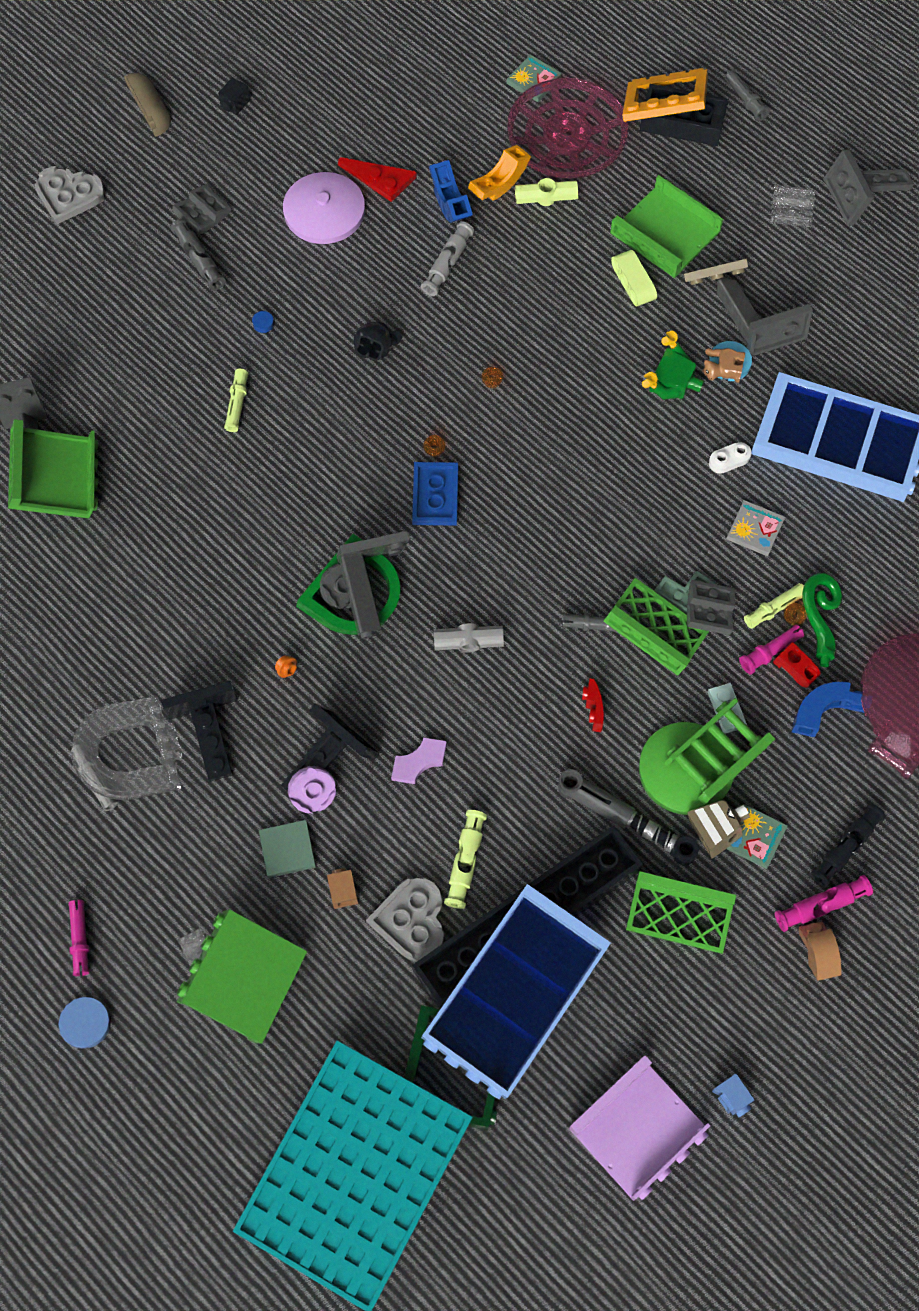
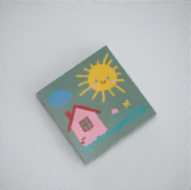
[507,54,562,102]
[726,804,787,869]

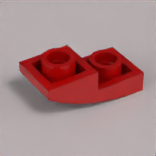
[582,678,604,732]

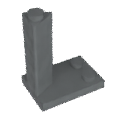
[717,277,813,356]
[0,377,48,430]
[336,531,409,639]

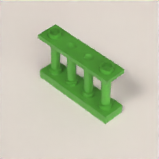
[664,698,775,805]

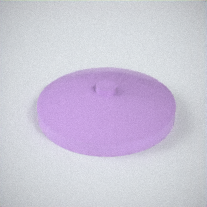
[283,172,365,244]

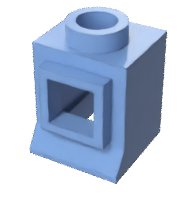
[712,1074,754,1117]

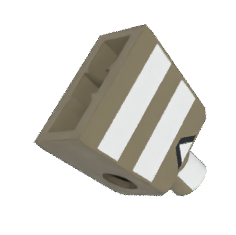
[687,800,750,859]

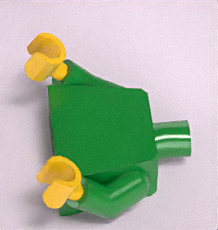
[642,330,704,400]

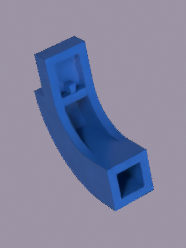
[429,160,473,223]
[791,682,873,737]

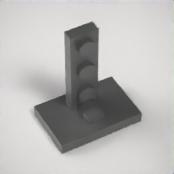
[823,149,914,226]

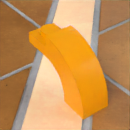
[468,145,531,201]

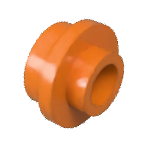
[275,655,297,678]

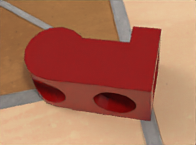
[773,642,821,688]

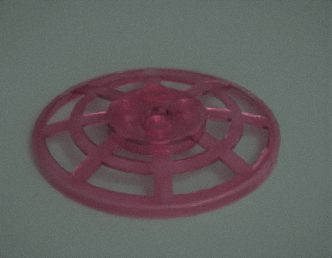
[507,78,628,179]

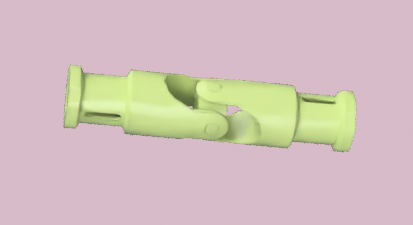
[444,810,487,909]

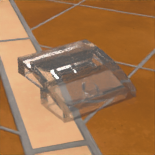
[770,185,815,228]

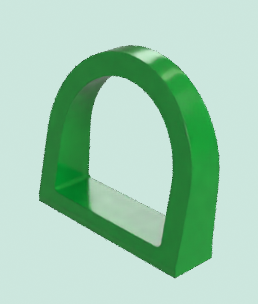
[296,533,400,635]

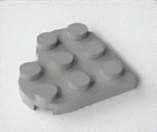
[35,166,105,225]
[366,878,444,962]

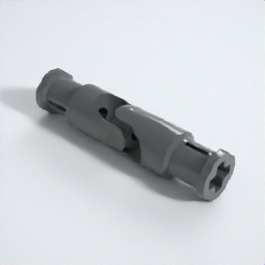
[170,218,226,291]

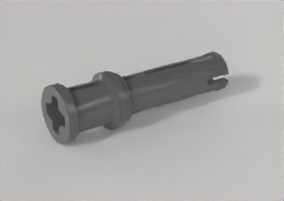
[725,70,771,122]

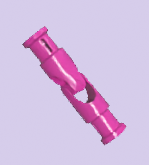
[774,875,873,932]

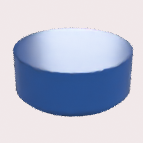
[252,311,274,333]

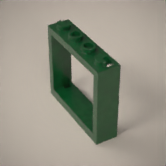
[404,1005,514,1131]

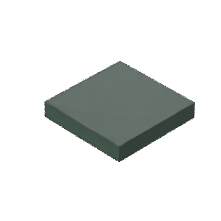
[259,820,316,878]

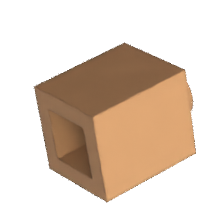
[327,868,358,909]

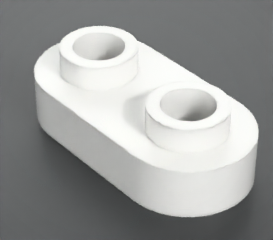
[709,442,751,473]

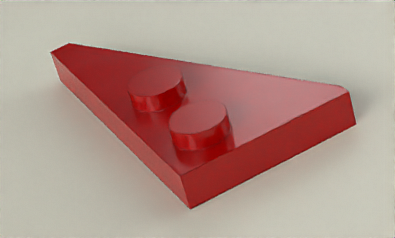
[338,157,417,202]

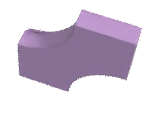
[391,738,447,784]

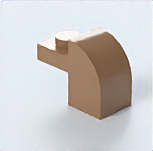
[799,922,841,981]

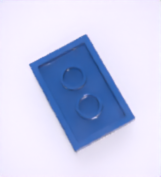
[412,462,458,526]

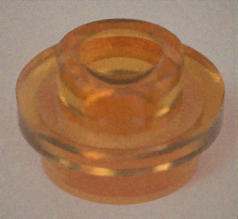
[481,367,503,388]
[423,435,445,456]
[784,603,807,626]

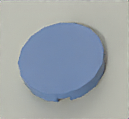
[58,997,110,1048]

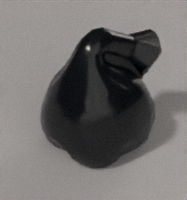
[354,322,402,361]

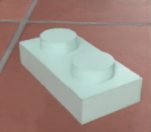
[707,683,747,734]

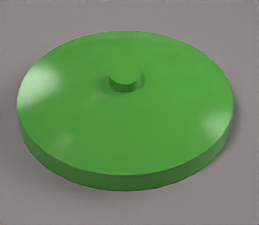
[639,722,734,815]

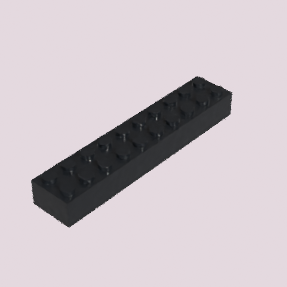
[412,826,643,1009]

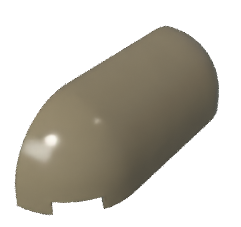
[124,73,171,137]

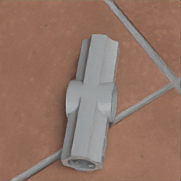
[434,623,504,653]

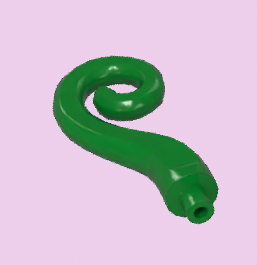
[802,573,842,667]

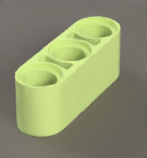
[611,250,657,307]

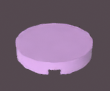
[288,766,336,813]

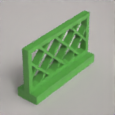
[603,578,709,676]
[626,871,736,954]

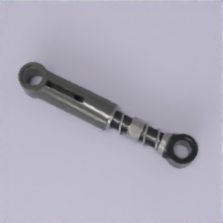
[558,769,699,866]

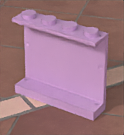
[569,1056,710,1201]

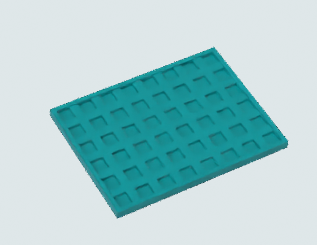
[233,1041,473,1311]

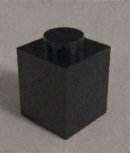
[218,77,251,115]

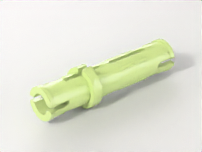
[224,369,249,432]
[744,583,804,629]

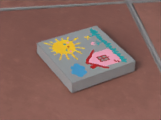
[726,500,785,556]

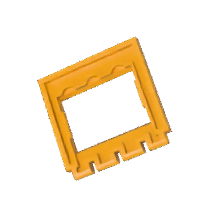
[622,68,708,122]

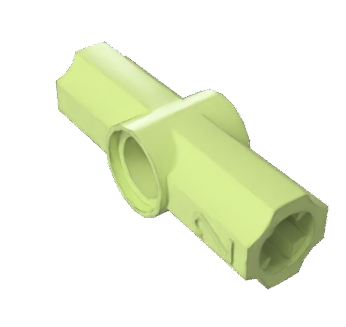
[515,178,578,206]

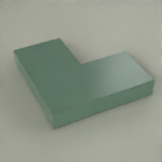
[654,571,716,615]

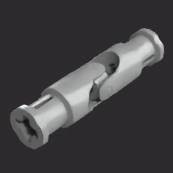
[421,221,474,296]

